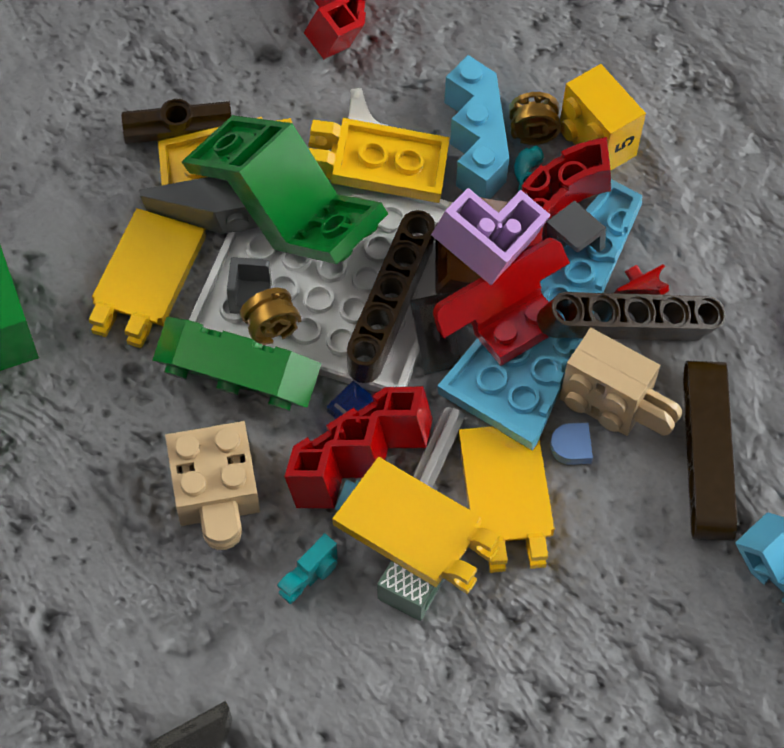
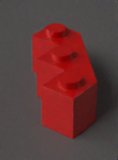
[303,0,366,60]
[284,386,433,508]

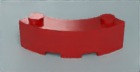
[522,137,611,253]

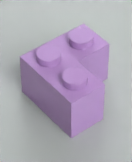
[431,188,551,285]

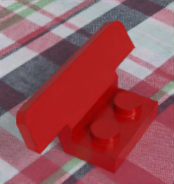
[433,238,570,366]

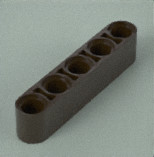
[347,210,435,383]
[537,292,726,341]
[683,361,737,541]

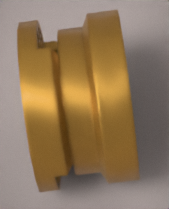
[509,92,561,145]
[240,287,301,345]

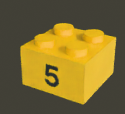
[560,64,646,170]

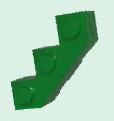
[152,317,322,411]

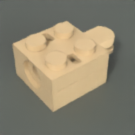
[560,327,682,436]
[165,421,260,550]

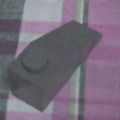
[139,177,258,234]

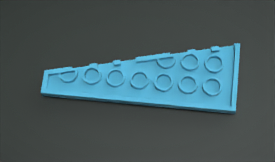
[437,179,642,450]

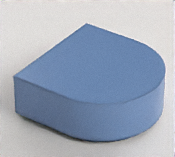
[550,422,593,465]

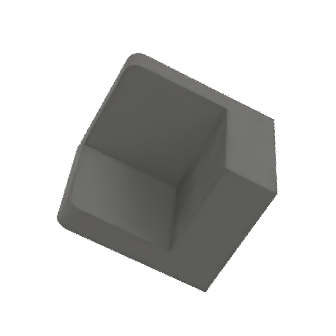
[547,201,606,252]
[227,257,272,314]

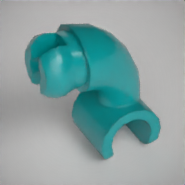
[514,145,544,192]

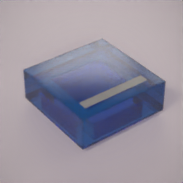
[327,380,373,419]

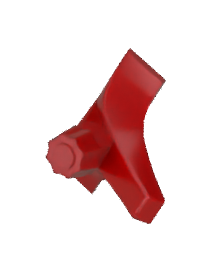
[614,264,670,295]

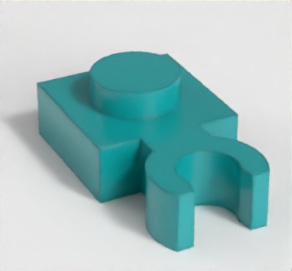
[277,533,338,604]

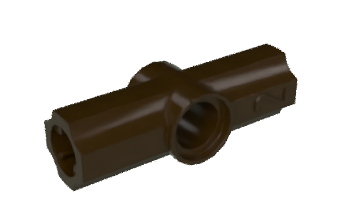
[121,99,231,144]

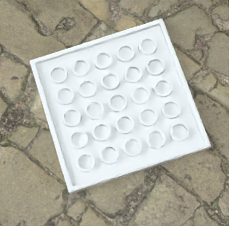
[189,180,453,393]

